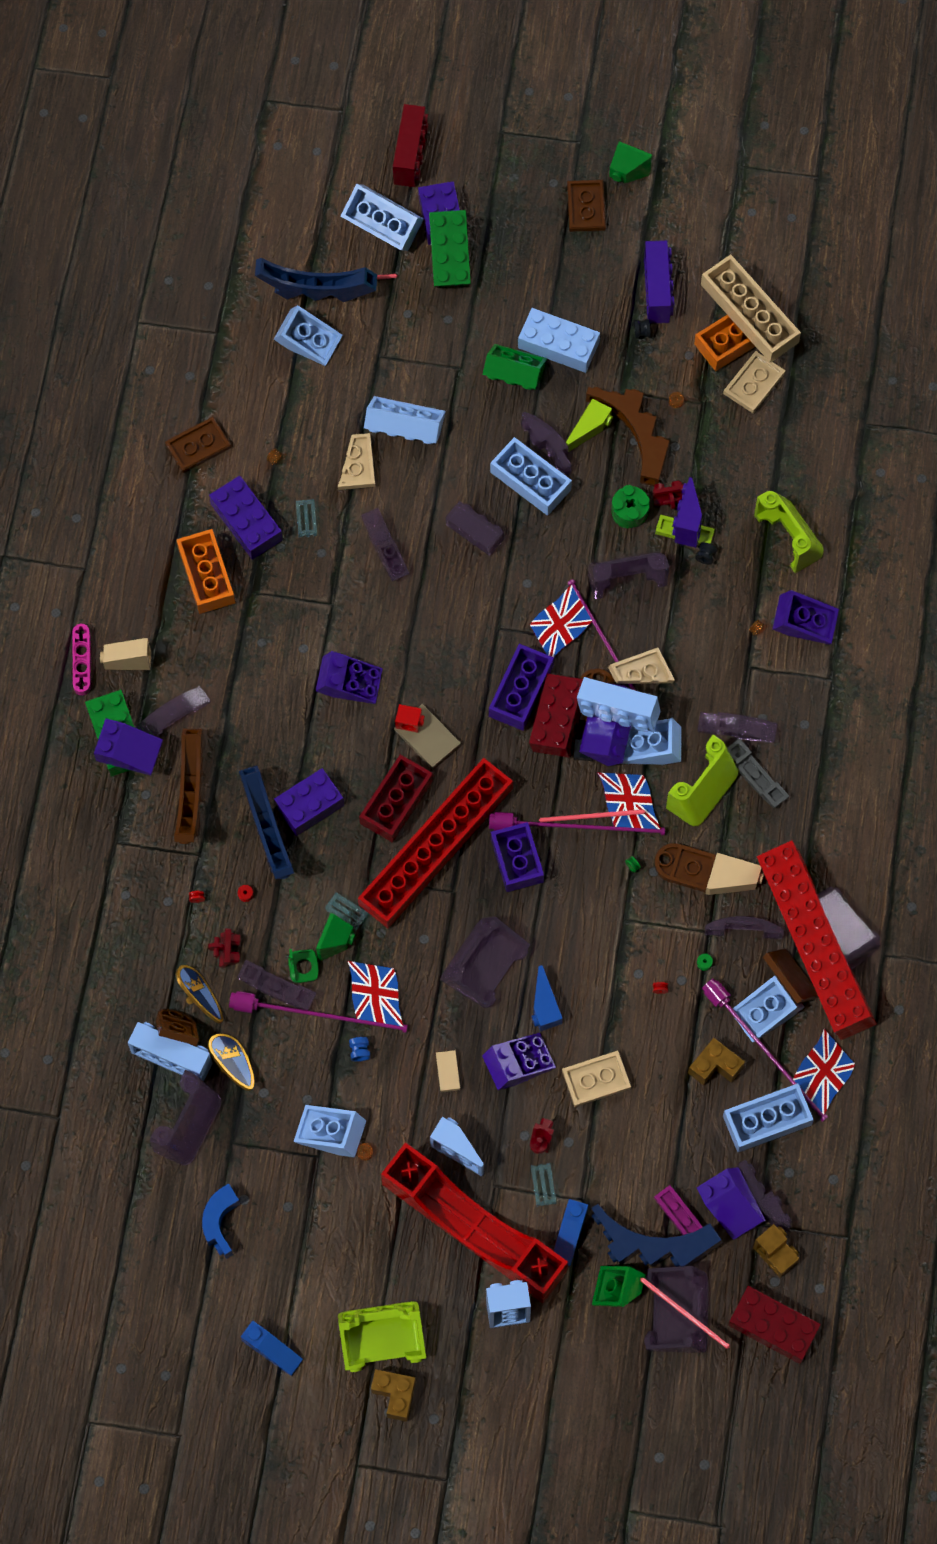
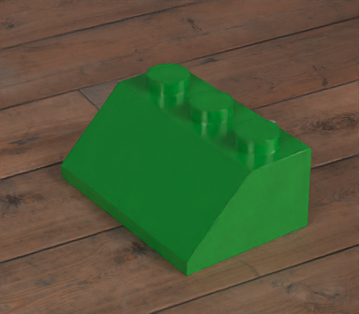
[482,344,547,390]

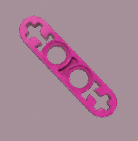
[72,624,91,696]

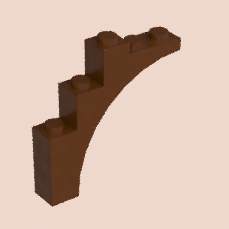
[586,387,669,486]
[174,728,203,844]

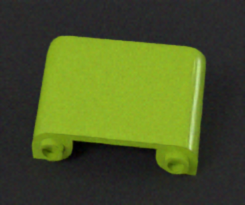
[754,491,823,574]
[666,735,738,826]
[338,1302,426,1372]

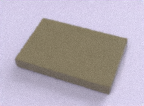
[394,704,461,770]

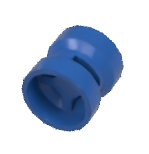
[349,1037,370,1062]

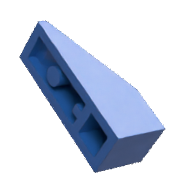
[531,965,563,1031]
[554,1199,588,1266]
[241,1320,303,1376]

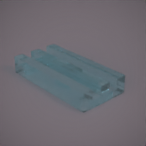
[296,499,317,537]
[325,892,368,930]
[530,1163,556,1206]

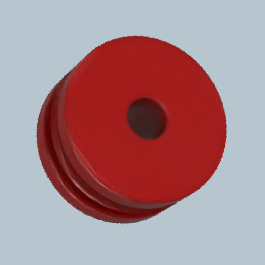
[237,885,253,902]
[189,891,205,903]
[653,982,668,994]

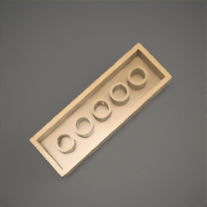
[701,254,801,363]

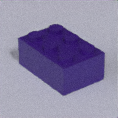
[418,181,460,245]
[274,768,344,836]
[491,822,544,892]

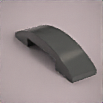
[727,738,789,808]

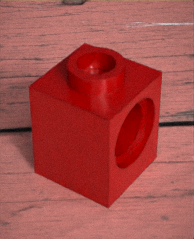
[395,704,425,733]

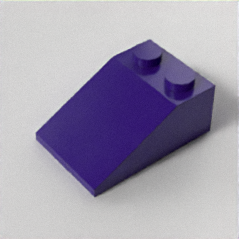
[772,590,839,645]
[94,718,163,775]
[697,1167,766,1240]

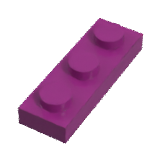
[654,1185,703,1235]

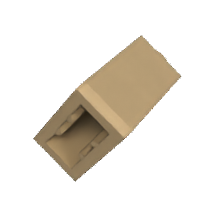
[100,638,151,670]
[705,853,764,895]

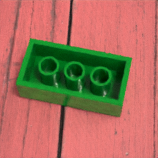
[429,210,471,287]
[85,690,135,777]

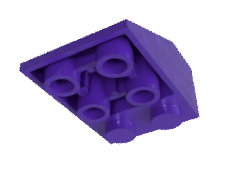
[672,477,702,548]
[316,651,383,704]
[482,1033,556,1091]

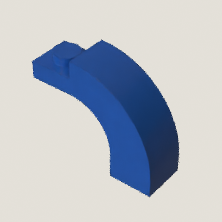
[202,1184,240,1259]

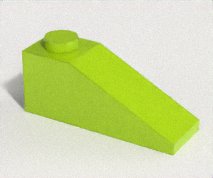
[565,399,613,452]

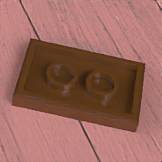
[567,180,606,232]
[165,417,231,473]
[763,948,818,1004]

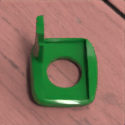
[288,949,319,983]

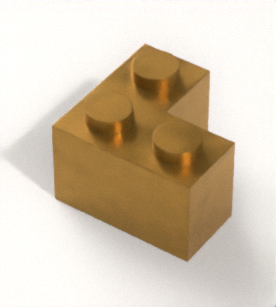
[688,1038,745,1086]
[753,1224,800,1278]
[371,1369,416,1422]

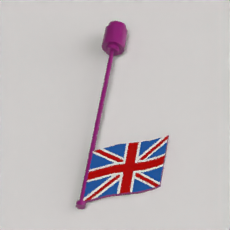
[530,579,636,691]
[489,772,665,835]
[229,961,407,1033]
[702,978,855,1122]

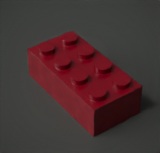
[393,104,429,187]
[529,673,583,758]
[359,754,433,843]
[728,1286,821,1364]

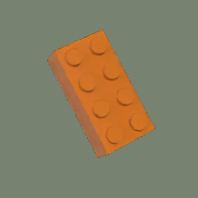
[694,315,756,372]
[176,529,235,614]

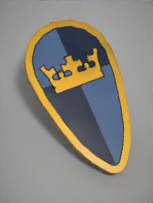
[176,965,223,1024]
[207,1034,254,1091]

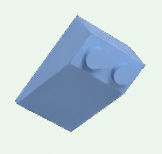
[273,305,342,366]
[621,718,681,765]
[733,976,804,1043]
[294,1105,366,1157]
[430,1117,484,1176]

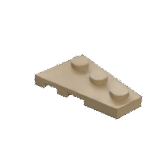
[338,433,375,490]
[608,648,675,684]

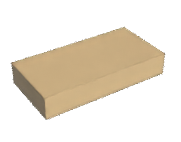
[436,1050,460,1092]

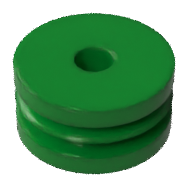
[625,856,641,873]
[697,954,713,971]

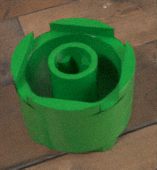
[611,485,649,528]

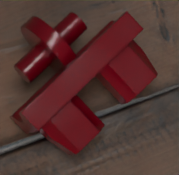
[653,480,683,510]
[208,928,240,968]
[529,1118,554,1154]

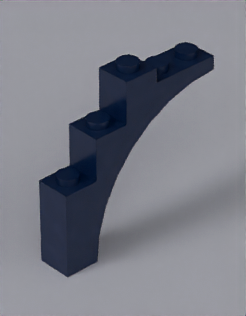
[255,258,377,302]
[239,765,294,879]
[591,1204,723,1271]

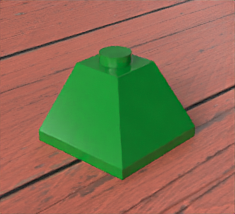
[609,141,652,183]
[316,913,356,961]
[592,1266,646,1307]

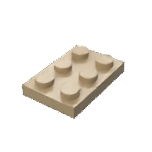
[723,351,786,413]
[562,1051,631,1107]

